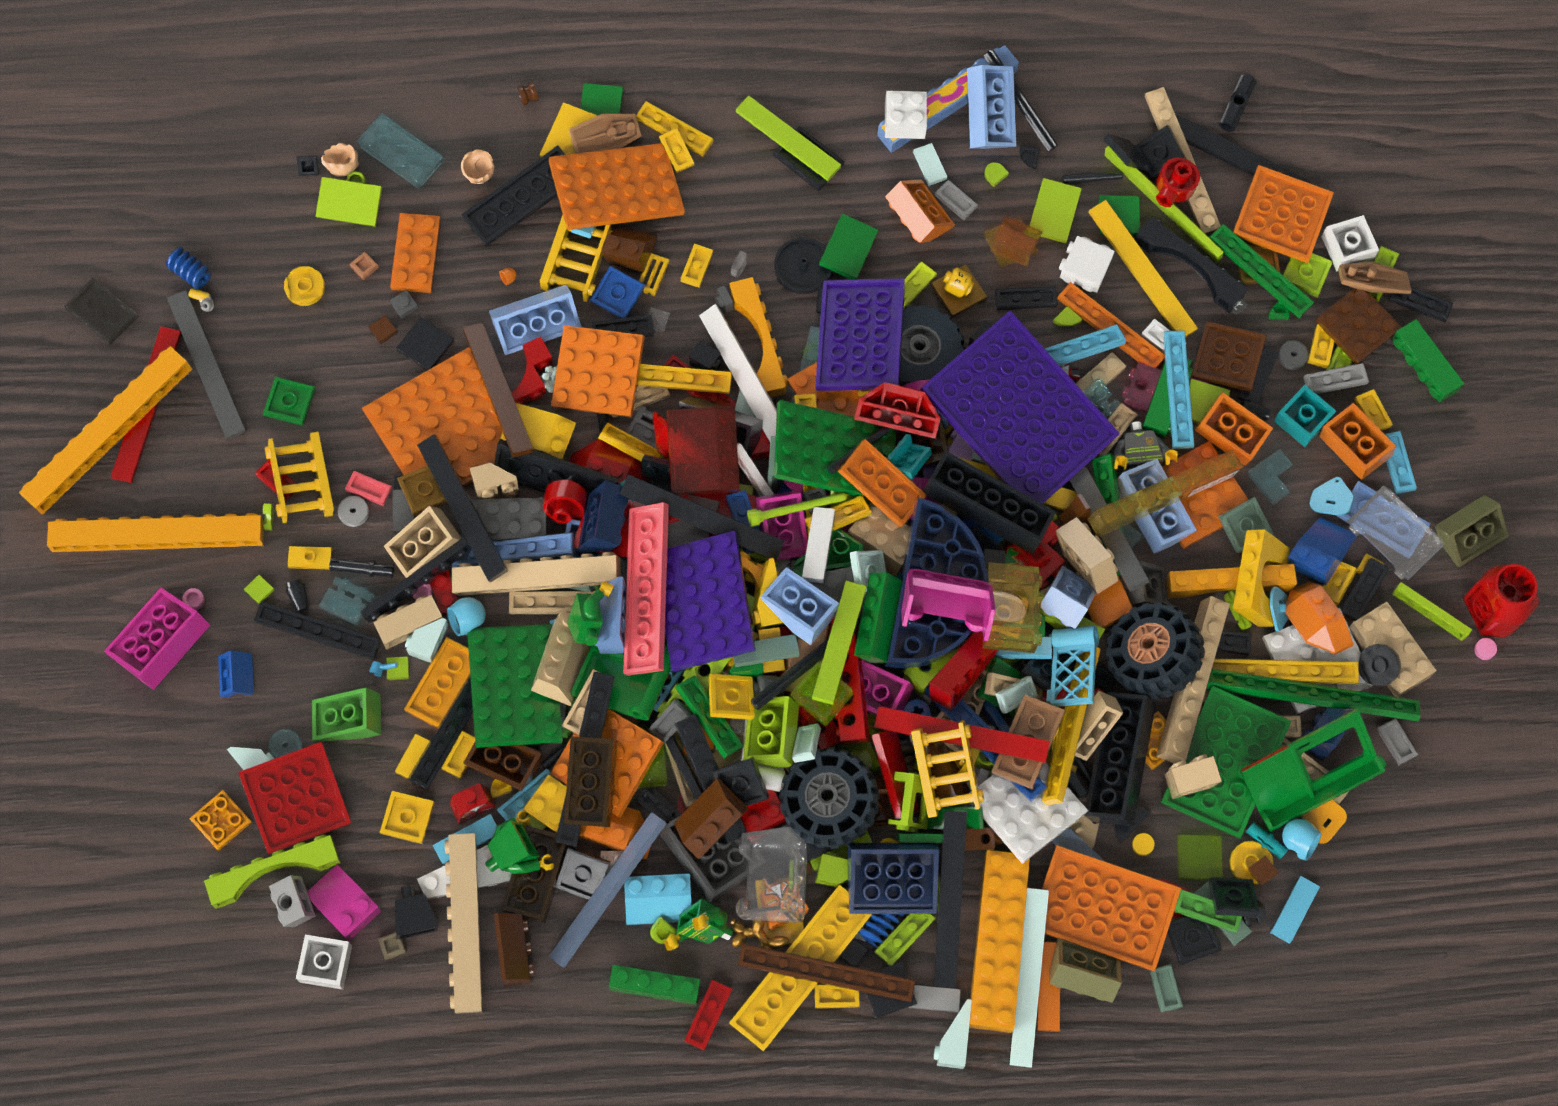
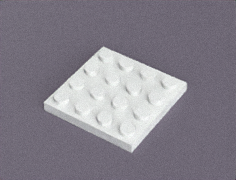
[1262,608,1373,715]
[969,763,1088,864]

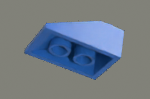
[1288,517,1357,585]

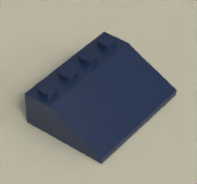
[848,843,939,914]

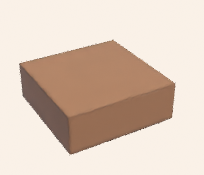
[350,251,379,280]

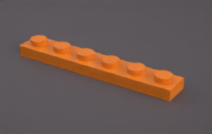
[1057,282,1165,373]

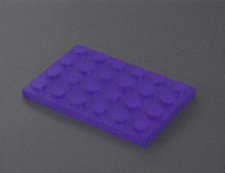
[815,278,905,391]
[665,531,756,672]

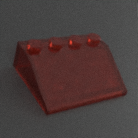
[667,406,740,494]

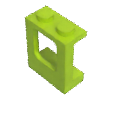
[888,772,929,833]

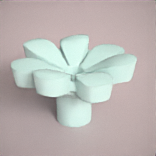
[540,366,557,393]

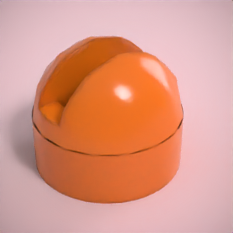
[499,267,517,285]

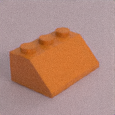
[885,179,955,243]

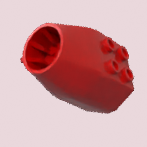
[1462,564,1539,638]

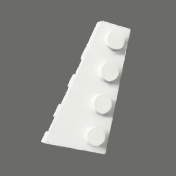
[417,845,512,900]

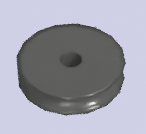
[1278,340,1309,370]

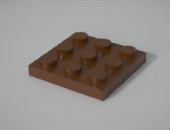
[1315,288,1402,364]
[1191,322,1267,392]

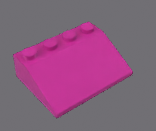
[104,587,210,690]

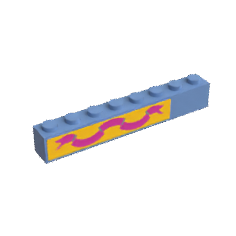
[877,45,1019,153]

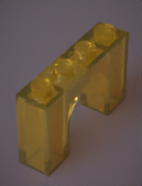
[983,562,1042,653]

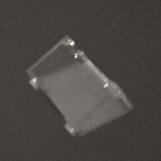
[1347,485,1446,580]
[736,827,807,923]

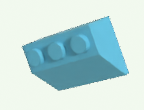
[624,874,691,925]

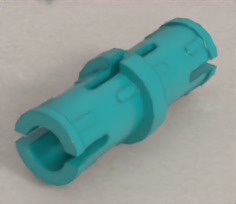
[1246,822,1288,860]

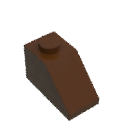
[1058,494,1092,534]

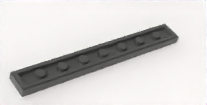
[167,290,246,440]
[1069,465,1149,591]

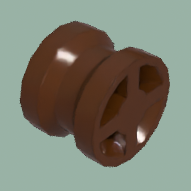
[517,82,539,105]

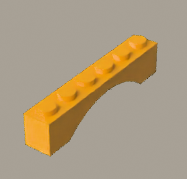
[729,277,789,398]
[1166,564,1297,599]

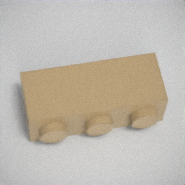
[373,595,443,650]
[1075,691,1123,761]

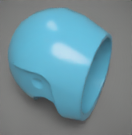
[447,597,486,636]
[1282,819,1321,861]

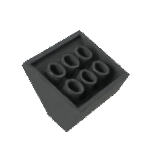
[660,815,766,904]

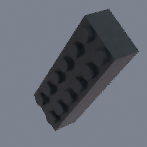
[923,451,1056,555]
[1084,692,1156,827]

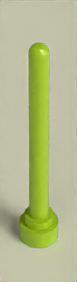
[747,493,847,527]

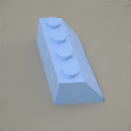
[967,65,1016,149]
[489,285,582,355]
[1117,459,1197,554]

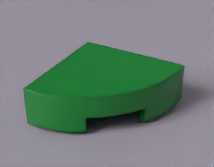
[1268,302,1290,320]

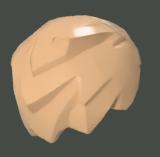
[321,143,359,177]
[461,149,494,184]

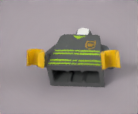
[1113,421,1178,472]

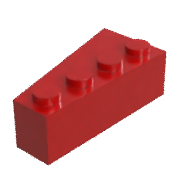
[929,631,1002,712]

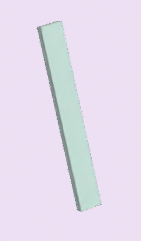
[1010,888,1049,1068]

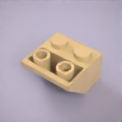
[470,463,520,499]

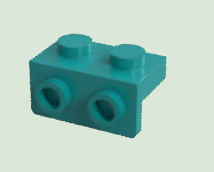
[887,434,932,479]

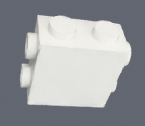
[1059,236,1115,293]

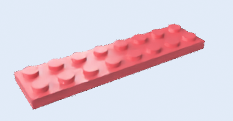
[623,502,669,676]

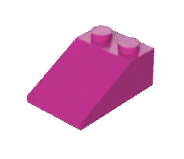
[755,491,808,561]
[842,660,914,716]
[307,865,381,942]

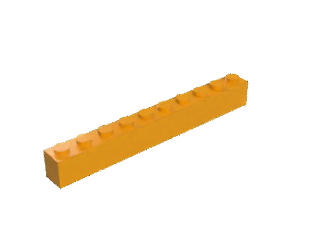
[19,346,192,515]
[47,513,264,552]

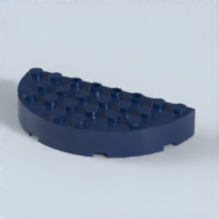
[885,498,988,668]

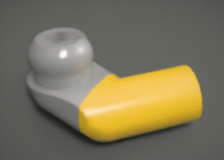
[189,288,214,312]

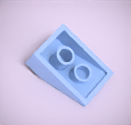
[1039,566,1096,629]
[761,567,839,645]

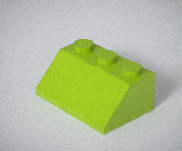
[743,696,799,768]

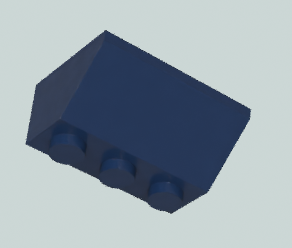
[578,480,629,552]

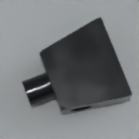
[395,885,438,940]

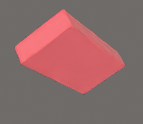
[345,471,392,506]

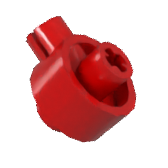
[1156,158,1200,207]
[543,479,587,524]

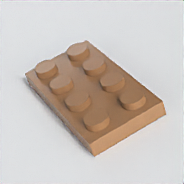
[992,694,1065,789]

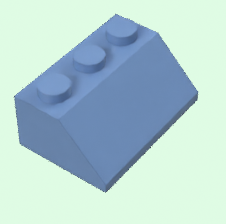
[595,577,626,654]

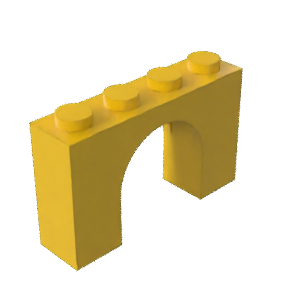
[1233,529,1290,627]

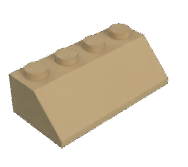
[531,609,591,706]

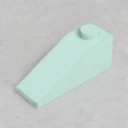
[934,999,972,1069]

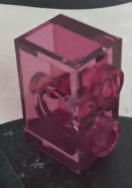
[1121,362,1162,413]

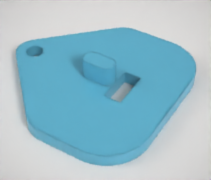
[1310,477,1354,516]
[1270,587,1288,631]

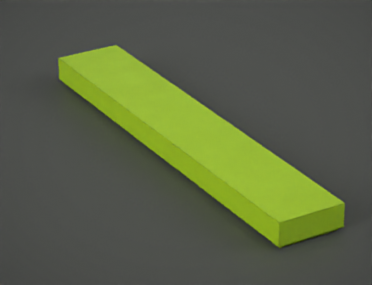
[736,95,841,181]
[812,581,867,705]

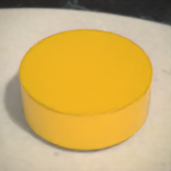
[1132,833,1155,856]

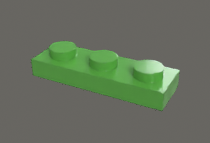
[1174,890,1242,933]

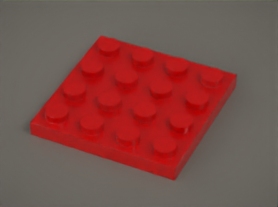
[238,742,351,854]

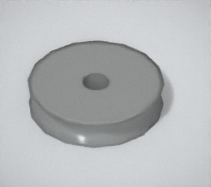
[337,496,369,527]

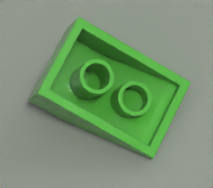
[312,688,381,742]

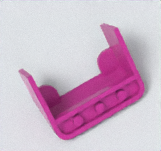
[901,569,996,641]

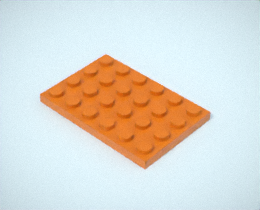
[549,143,685,230]
[1042,845,1181,972]

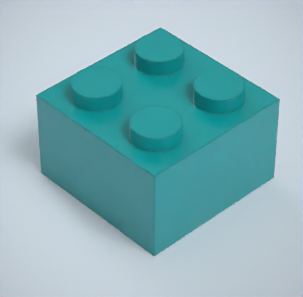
[1274,385,1336,447]

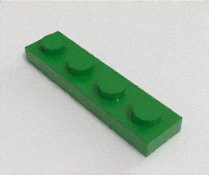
[675,675,743,759]

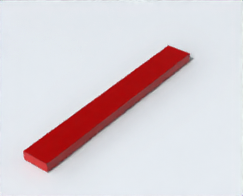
[111,326,182,483]
[874,706,1050,763]

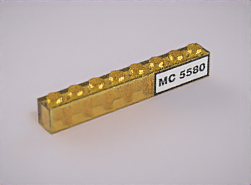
[1088,450,1243,537]

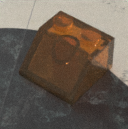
[990,216,1043,266]

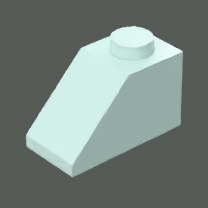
[405,618,448,663]
[227,747,274,770]

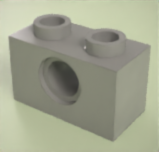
[269,875,316,927]

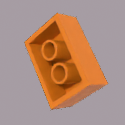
[1195,392,1273,466]
[1319,403,1396,480]

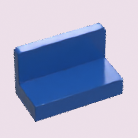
[218,650,254,698]

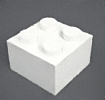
[885,91,927,139]
[1321,215,1379,272]
[296,935,352,989]

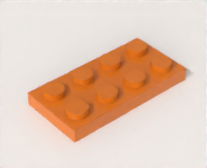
[390,213,441,293]
[838,439,927,527]

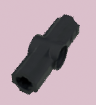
[1219,74,1257,132]

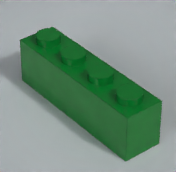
[1392,319,1464,403]
[1142,359,1193,439]
[854,572,902,663]
[609,965,700,1005]

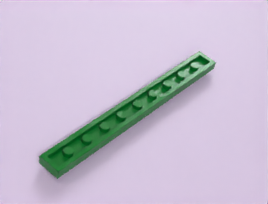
[1206,669,1421,722]

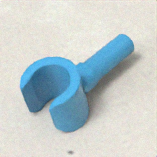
[369,661,398,677]

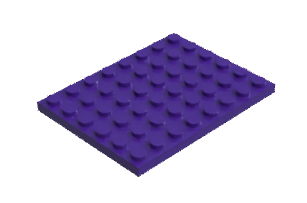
[920,311,1120,504]

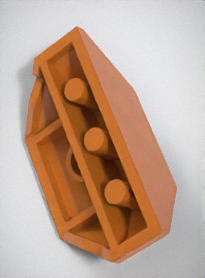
[1284,581,1353,655]
[578,807,652,861]

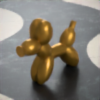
[730,911,789,949]

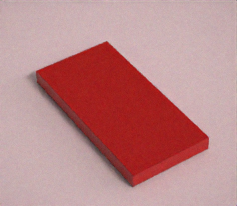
[872,731,920,819]

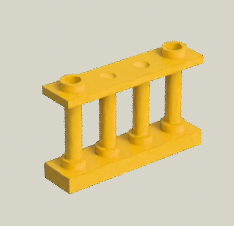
[540,215,613,302]
[265,432,334,523]
[911,720,984,818]

